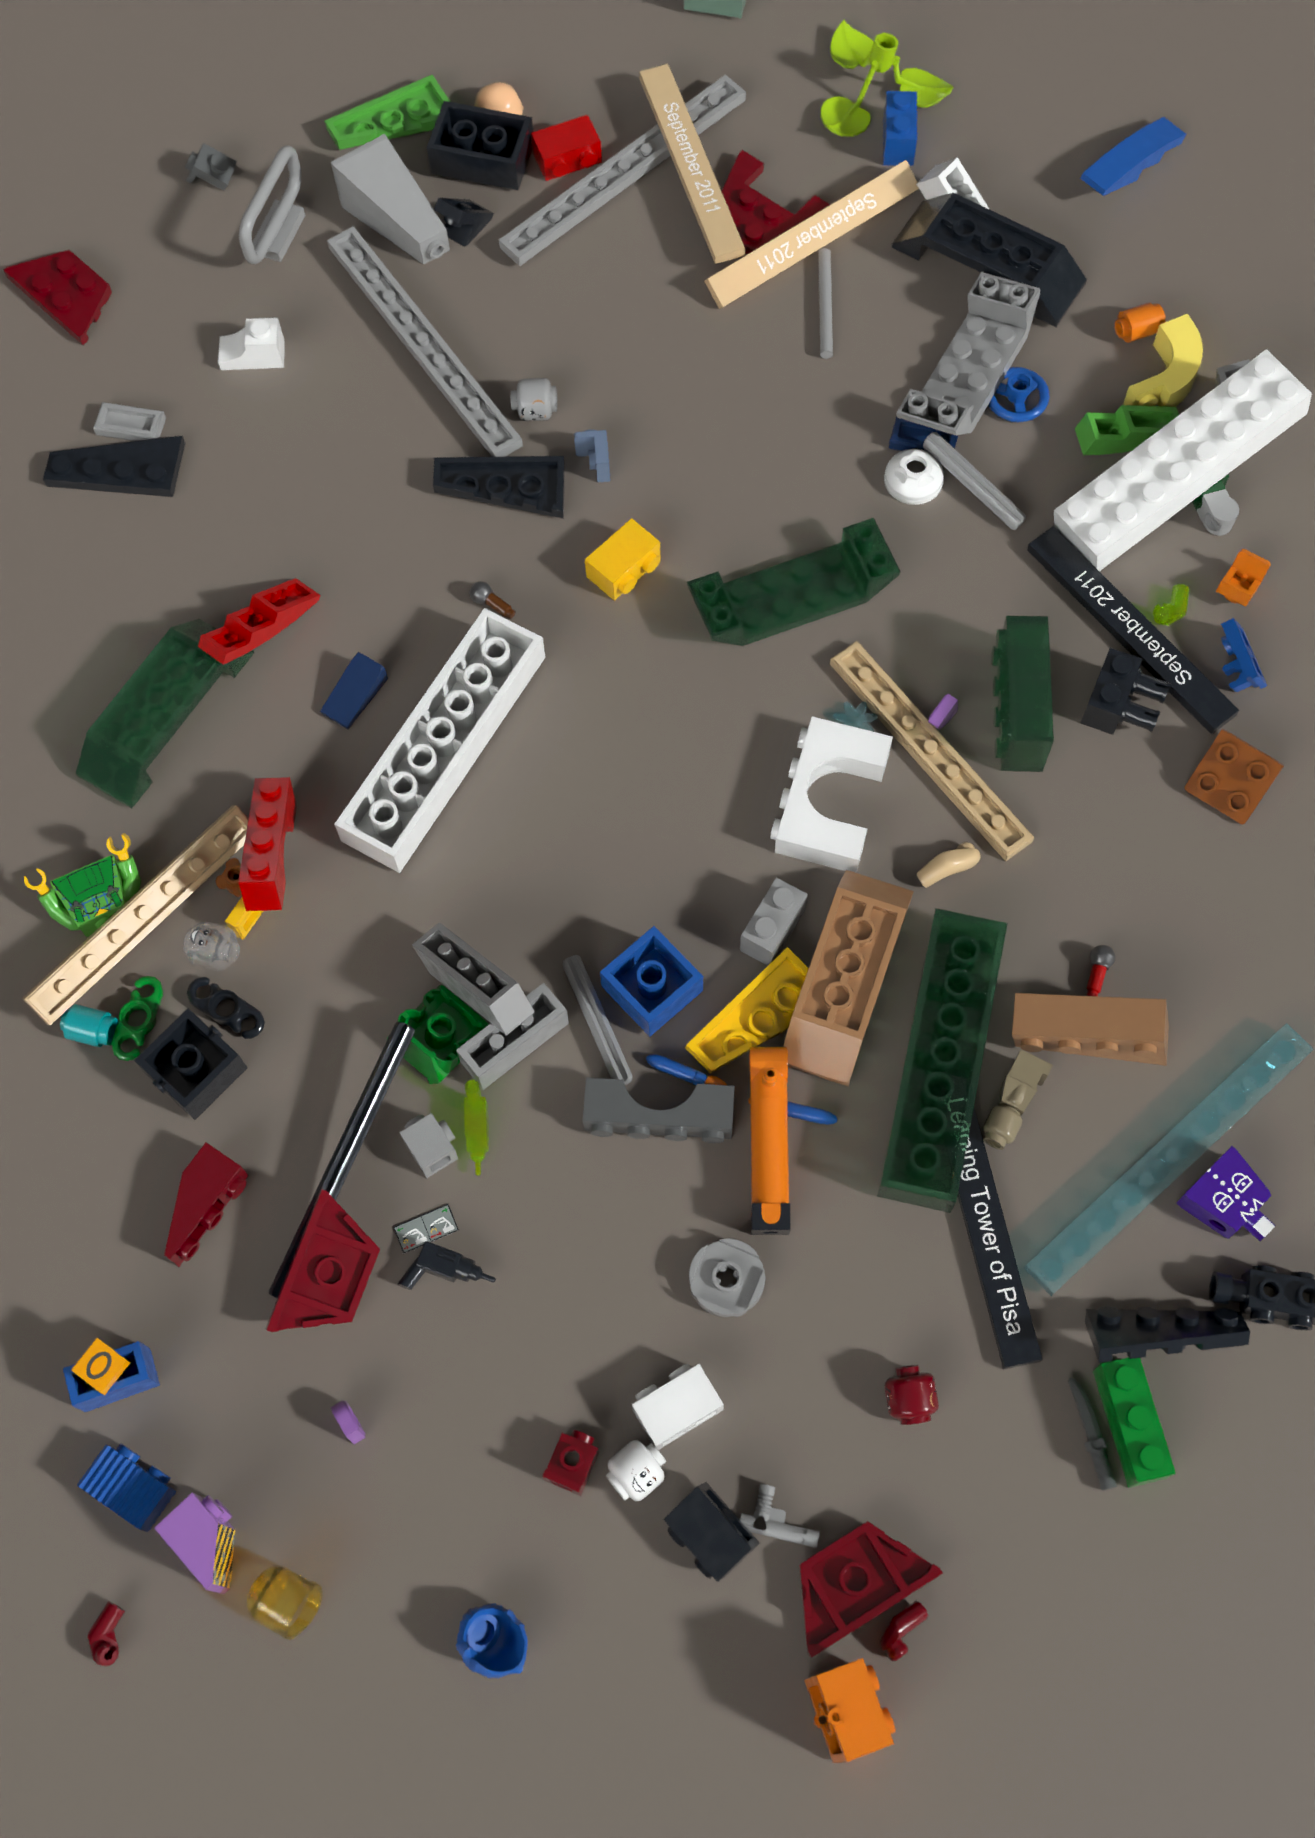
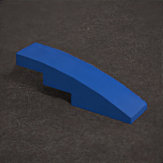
[1080,117,1186,196]

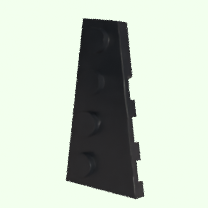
[43,436,185,497]
[433,456,565,519]
[1085,1306,1250,1363]

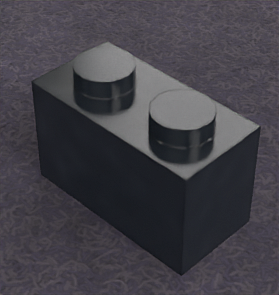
[663,1482,760,1582]

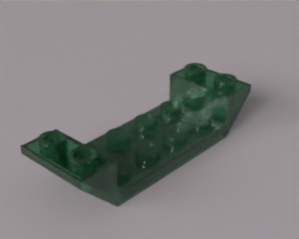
[687,517,901,646]
[76,619,254,809]

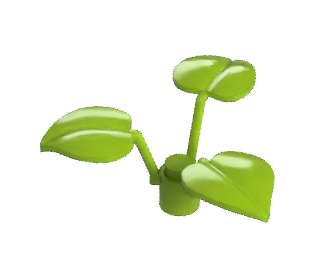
[820,20,953,137]

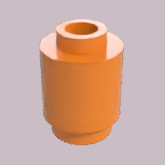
[1115,302,1166,343]

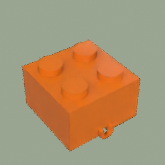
[804,1658,895,1763]

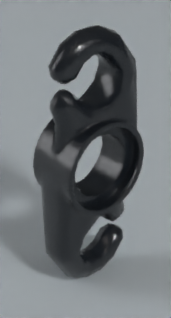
[187,977,265,1039]

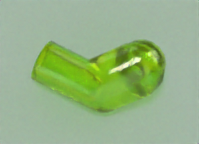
[1153,584,1189,626]

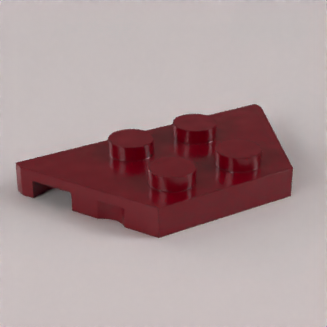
[4,250,112,345]
[265,1189,380,1332]
[799,1521,943,1658]

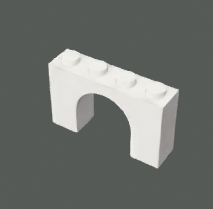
[770,717,893,873]

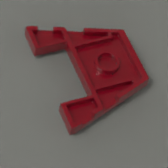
[721,150,830,255]

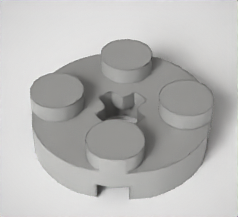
[689,1238,766,1317]

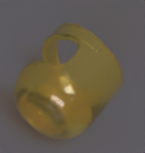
[246,1565,322,1640]

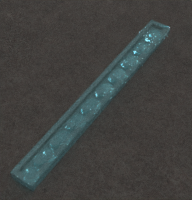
[1024,1023,1314,1296]

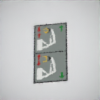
[393,1204,459,1254]

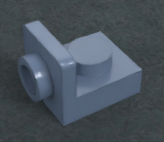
[574,429,610,482]

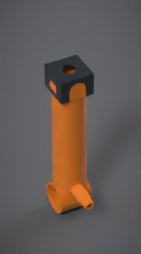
[749,1047,791,1235]

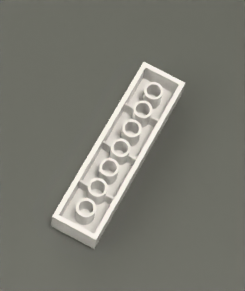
[1054,349,1312,571]
[334,608,545,873]

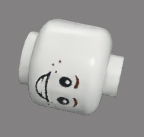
[606,1440,666,1501]

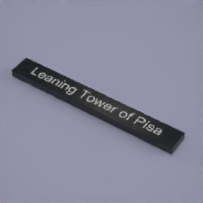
[927,1069,1043,1370]

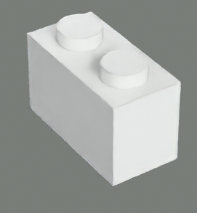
[632,1364,724,1450]

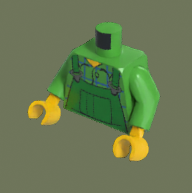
[24,833,141,937]

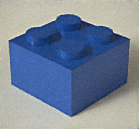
[600,926,703,1037]

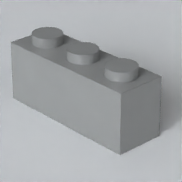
[456,983,569,1090]

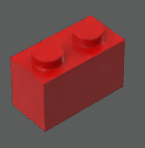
[531,114,602,181]

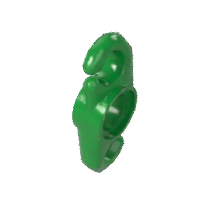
[111,976,163,1061]

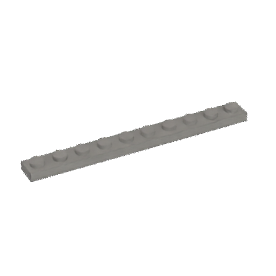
[499,75,746,266]
[327,226,523,457]

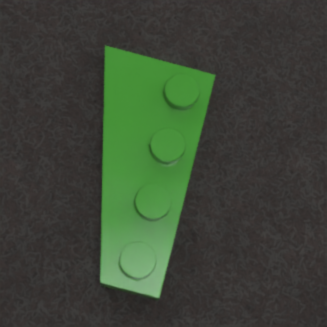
[325,74,450,150]

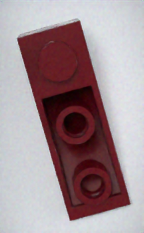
[164,1142,249,1267]

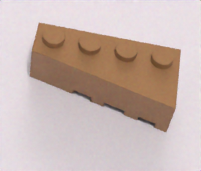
[1012,993,1169,1066]

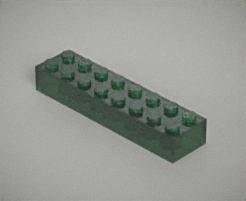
[877,908,1008,1213]

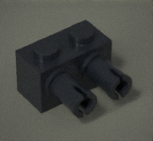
[1081,648,1171,735]

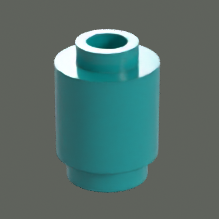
[60,1004,118,1047]

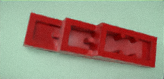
[198,578,320,665]

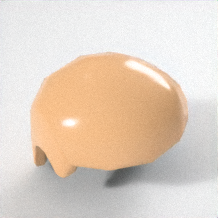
[474,82,523,115]

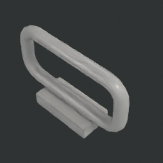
[239,145,305,265]

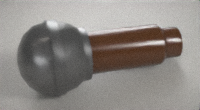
[470,581,516,619]

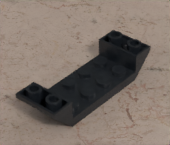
[892,192,1087,327]

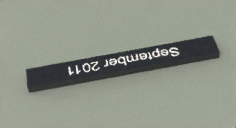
[1027,526,1239,735]

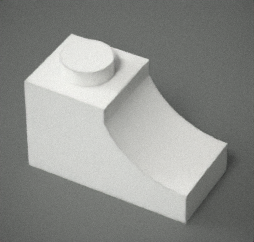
[916,158,989,209]
[218,318,285,370]

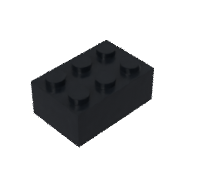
[427,101,533,190]

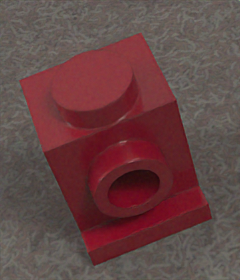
[542,1429,599,1496]

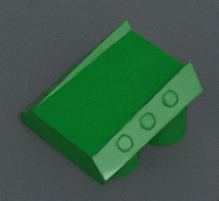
[387,984,489,1084]

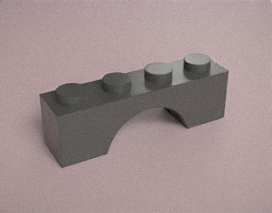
[583,1077,734,1143]

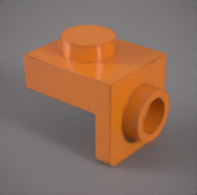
[1216,549,1271,607]

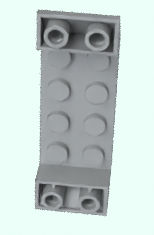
[896,272,1040,436]

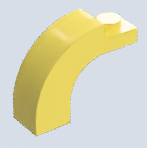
[1123,313,1203,407]

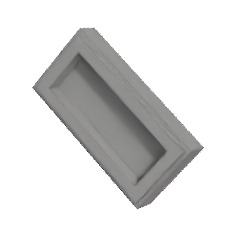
[93,402,166,441]

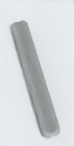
[923,432,1026,530]
[562,955,633,1085]

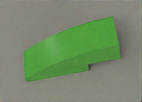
[1074,405,1179,455]

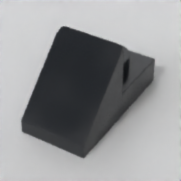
[434,198,494,247]

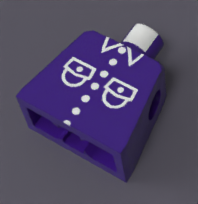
[1176,1146,1276,1242]

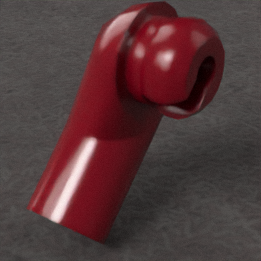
[88,1601,125,1666]
[880,1601,928,1662]

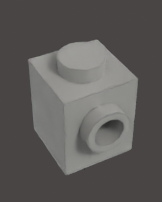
[399,1113,459,1178]

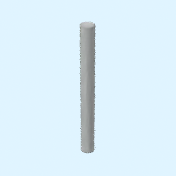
[818,248,833,359]

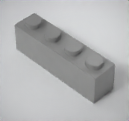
[412,922,535,1036]

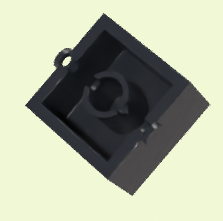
[134,1008,248,1120]

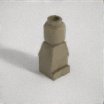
[983,1049,1053,1150]

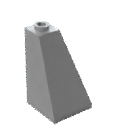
[331,134,450,264]

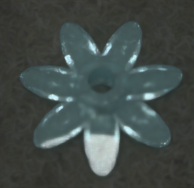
[833,701,878,732]

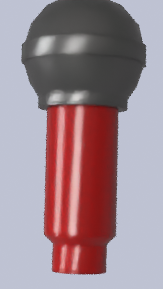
[1086,945,1115,996]

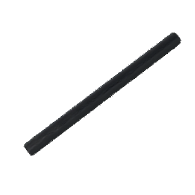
[269,1021,415,1298]

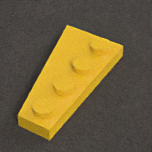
[685,947,809,1074]

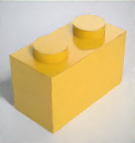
[585,518,661,601]

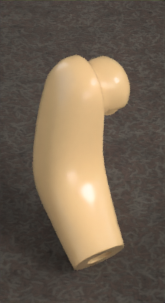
[917,842,981,888]

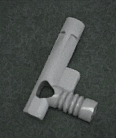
[740,1484,820,1548]

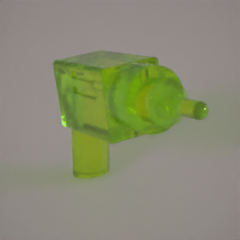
[464,1080,489,1176]

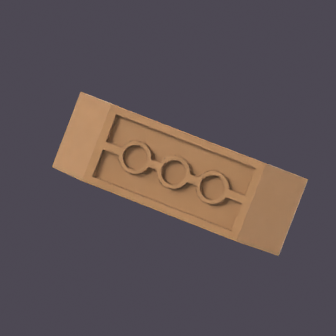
[783,870,914,1086]

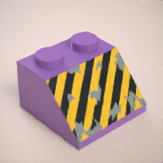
[154,1493,235,1594]

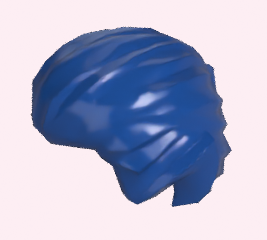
[456,1603,528,1678]

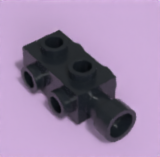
[1209,1265,1315,1331]

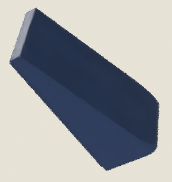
[320,652,388,729]

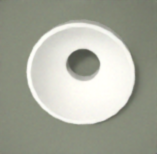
[884,449,944,505]

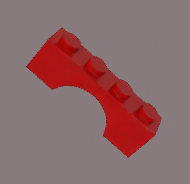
[238,777,297,911]

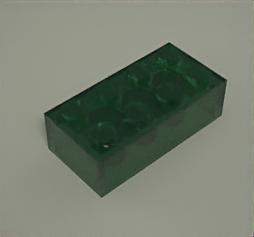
[991,616,1054,772]

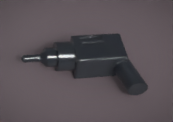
[397,1241,496,1290]

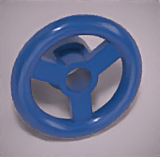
[988,367,1050,422]

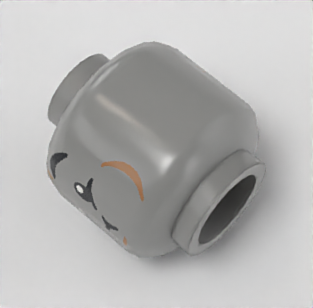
[511,378,557,421]

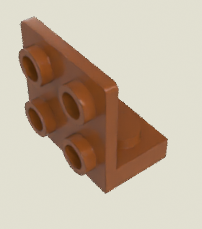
[1184,729,1285,825]

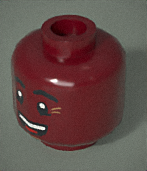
[885,1365,939,1425]

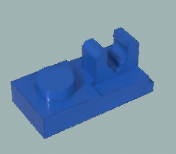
[1221,618,1267,692]

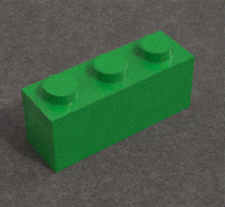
[1093,1357,1176,1488]

